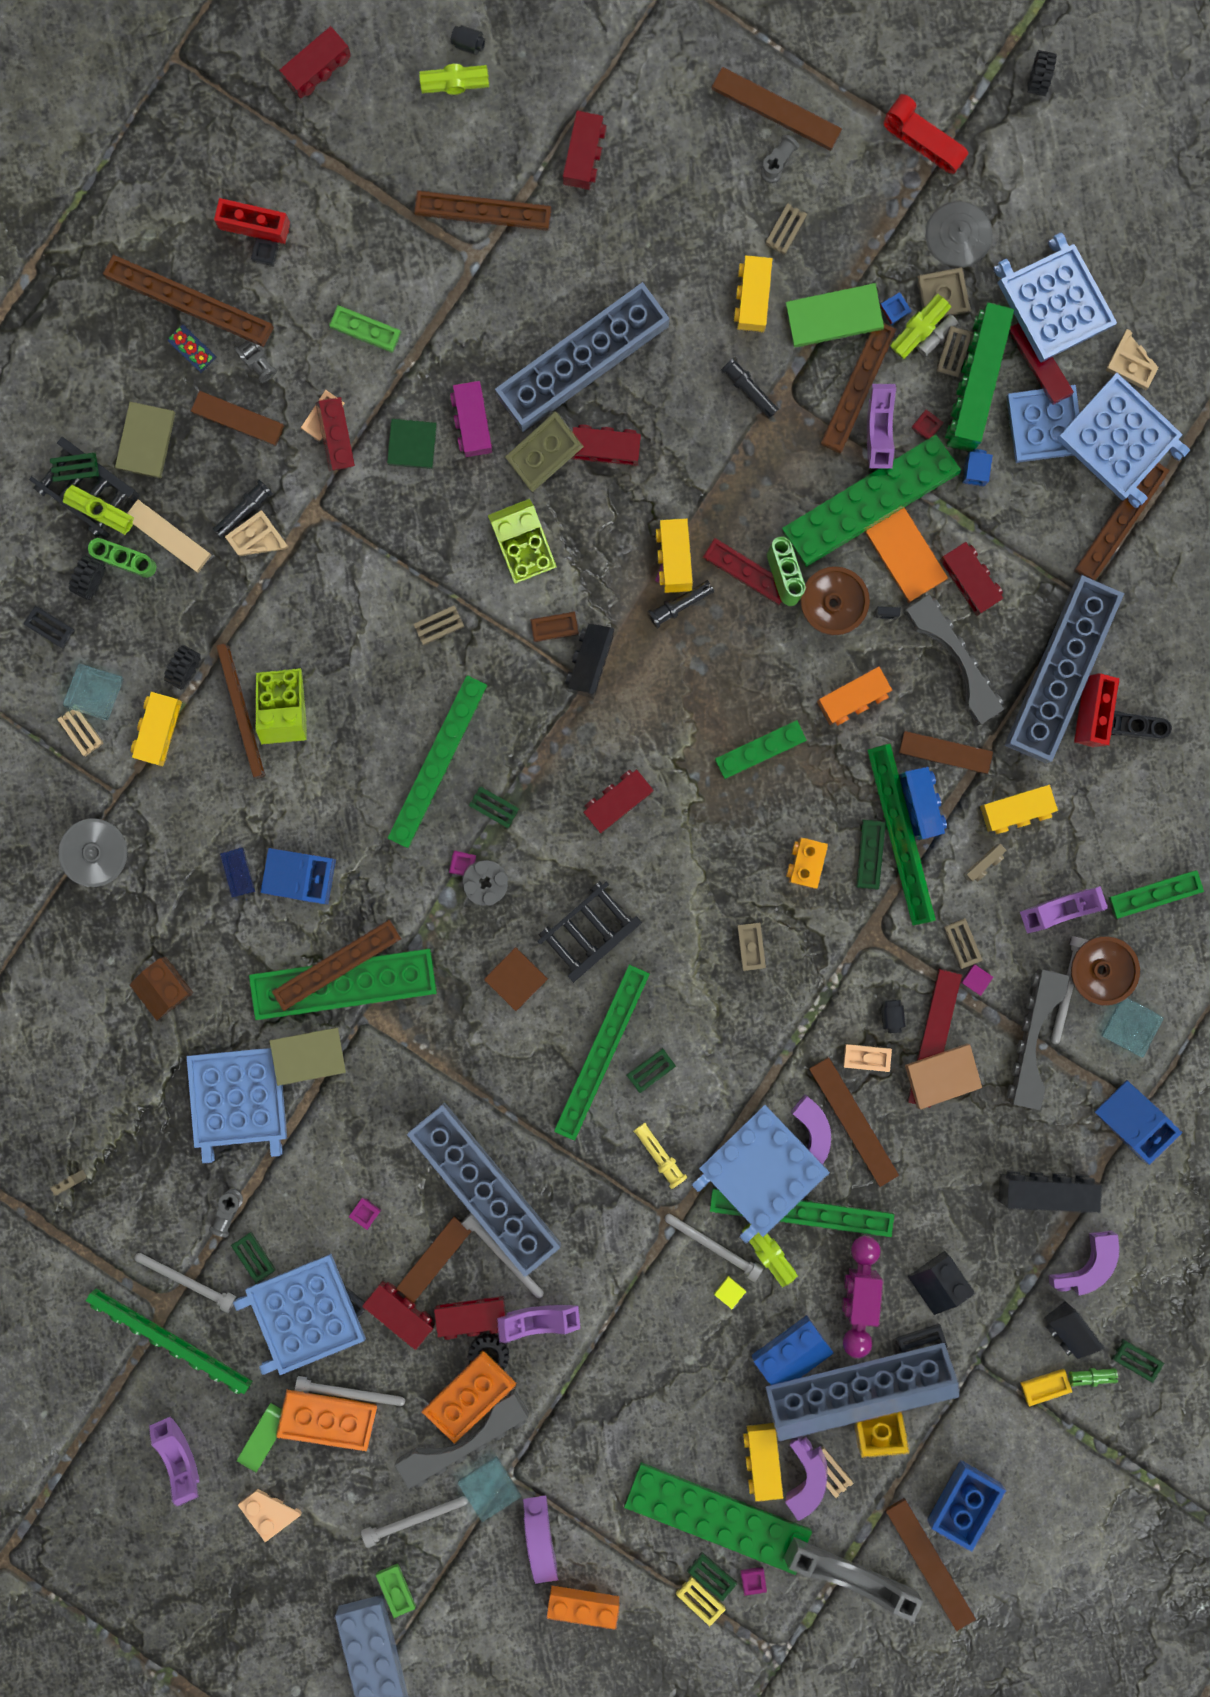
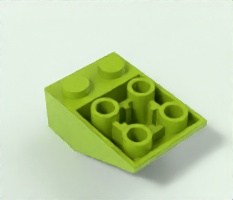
[488,499,556,584]
[256,668,307,744]

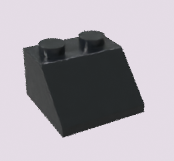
[908,1251,976,1315]
[1044,1301,1105,1359]

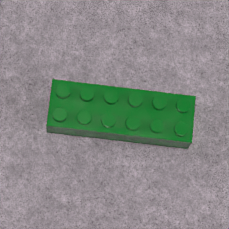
[945,303,1014,452]

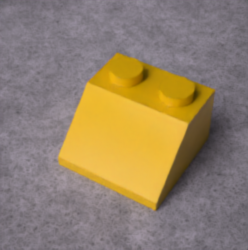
[854,1411,909,1457]

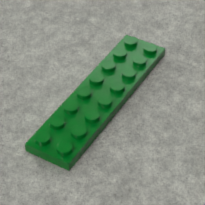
[782,435,961,567]
[249,948,437,1020]
[624,1462,812,1575]

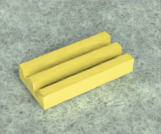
[676,1575,726,1626]

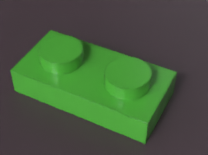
[376,1563,416,1618]

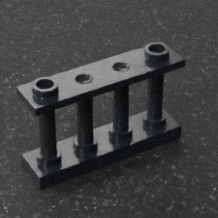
[29,436,140,538]
[537,881,642,983]

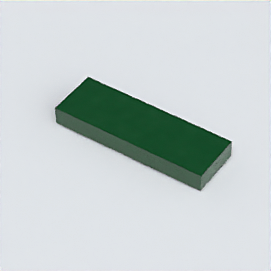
[856,820,886,890]

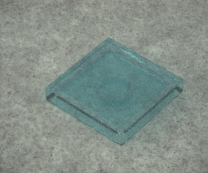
[63,664,124,720]
[1101,998,1164,1058]
[458,1456,521,1522]

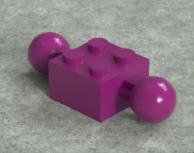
[842,1236,883,1358]

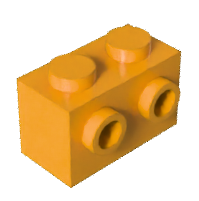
[786,838,828,889]

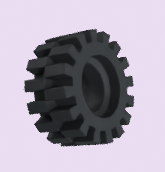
[1027,50,1057,96]
[69,554,106,600]
[164,645,201,690]
[467,1333,509,1371]

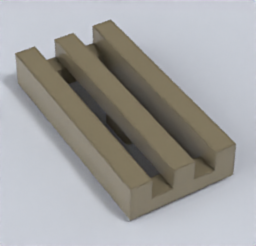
[765,203,807,255]
[936,326,973,377]
[413,605,464,646]
[943,918,983,969]
[51,1170,87,1195]

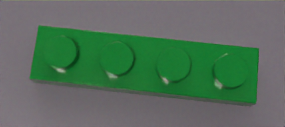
[715,720,807,780]
[1108,870,1204,919]

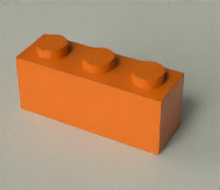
[817,667,892,726]
[547,1585,619,1629]

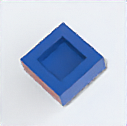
[880,292,912,325]

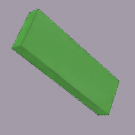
[329,305,401,353]

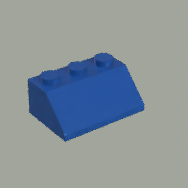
[899,767,947,841]
[752,1315,834,1385]

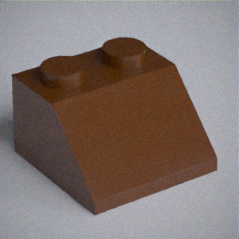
[129,957,194,1021]

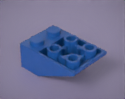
[261,848,336,904]
[1094,1080,1182,1165]

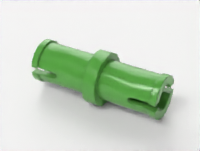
[1069,1368,1118,1387]

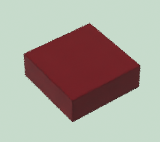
[911,409,943,440]

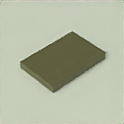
[115,402,175,479]
[505,411,584,492]
[269,1027,346,1086]

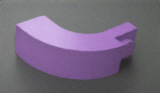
[867,384,896,468]
[1020,887,1108,934]
[791,1094,831,1165]
[1049,1231,1119,1295]
[497,1305,581,1343]
[149,1417,200,1506]
[785,1436,828,1521]
[523,1496,558,1584]

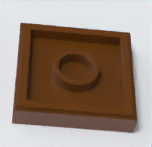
[484,947,548,1011]

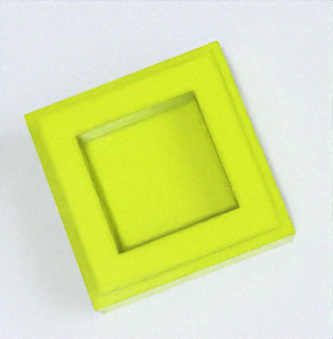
[714,1276,746,1309]

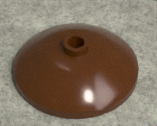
[801,567,870,635]
[1071,936,1140,1005]

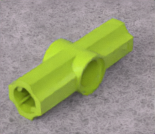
[419,64,489,95]
[890,293,952,359]
[63,485,134,535]
[742,1223,798,1288]

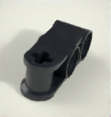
[1111,711,1172,740]

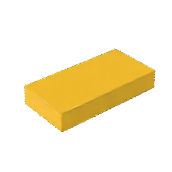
[1020,1368,1072,1406]

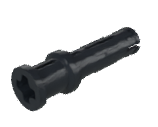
[721,357,779,419]
[213,479,274,539]
[647,580,714,629]

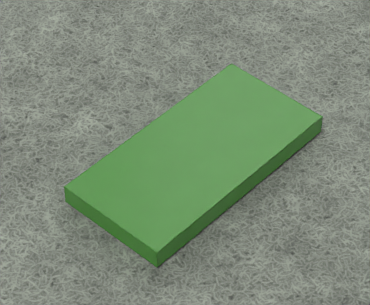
[786,283,884,348]

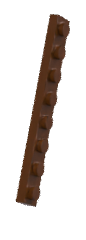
[103,255,274,347]

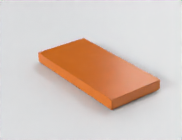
[865,508,948,603]
[422,1351,516,1444]
[276,1389,377,1451]

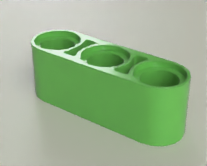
[767,537,805,606]
[88,538,156,578]
[237,1403,282,1473]

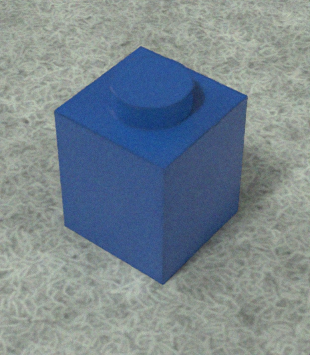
[962,449,993,486]

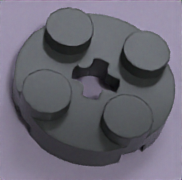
[462,860,508,906]

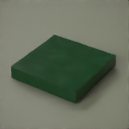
[387,419,437,469]

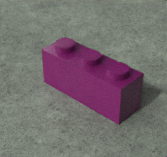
[450,381,493,457]

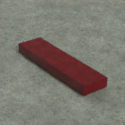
[1009,323,1074,405]
[703,538,782,606]

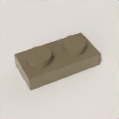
[963,844,1007,882]
[737,923,766,971]

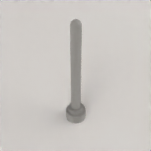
[1051,936,1089,1044]
[461,1213,544,1298]
[665,1214,764,1282]
[134,1253,237,1313]
[295,1376,405,1406]
[361,1496,468,1548]

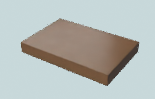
[905,1044,982,1109]

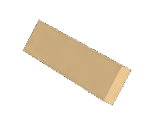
[127,500,211,573]

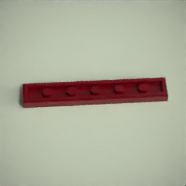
[907,969,962,1108]

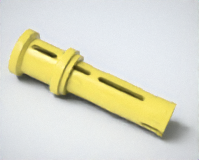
[634,1123,687,1189]

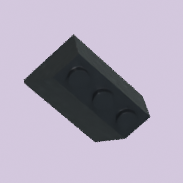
[565,623,615,699]

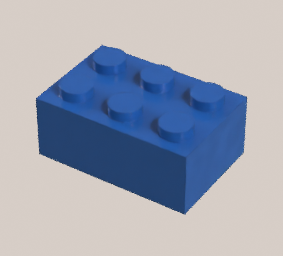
[927,1460,1006,1552]

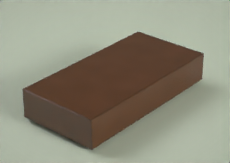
[530,612,579,643]

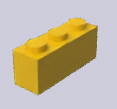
[734,256,773,332]
[656,519,693,593]
[131,692,182,766]
[980,785,1058,834]
[743,1423,783,1501]

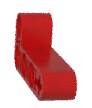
[883,94,968,174]

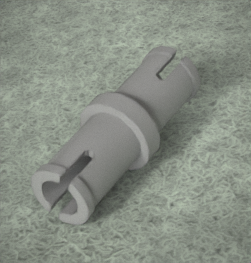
[917,314,959,357]

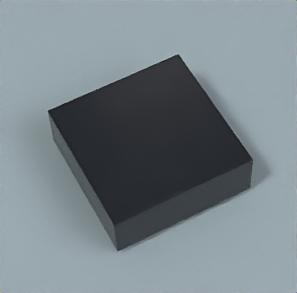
[251,238,279,267]
[874,606,901,620]

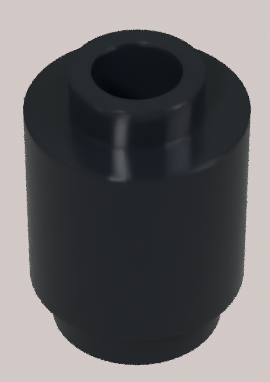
[450,25,486,55]
[881,1000,906,1033]

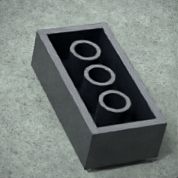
[998,1170,1102,1213]

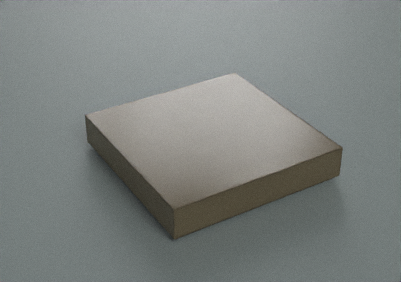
[917,268,971,319]

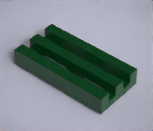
[50,453,99,482]
[469,786,519,828]
[626,1048,677,1093]
[231,1232,276,1284]
[1111,1339,1165,1383]
[687,1552,737,1602]

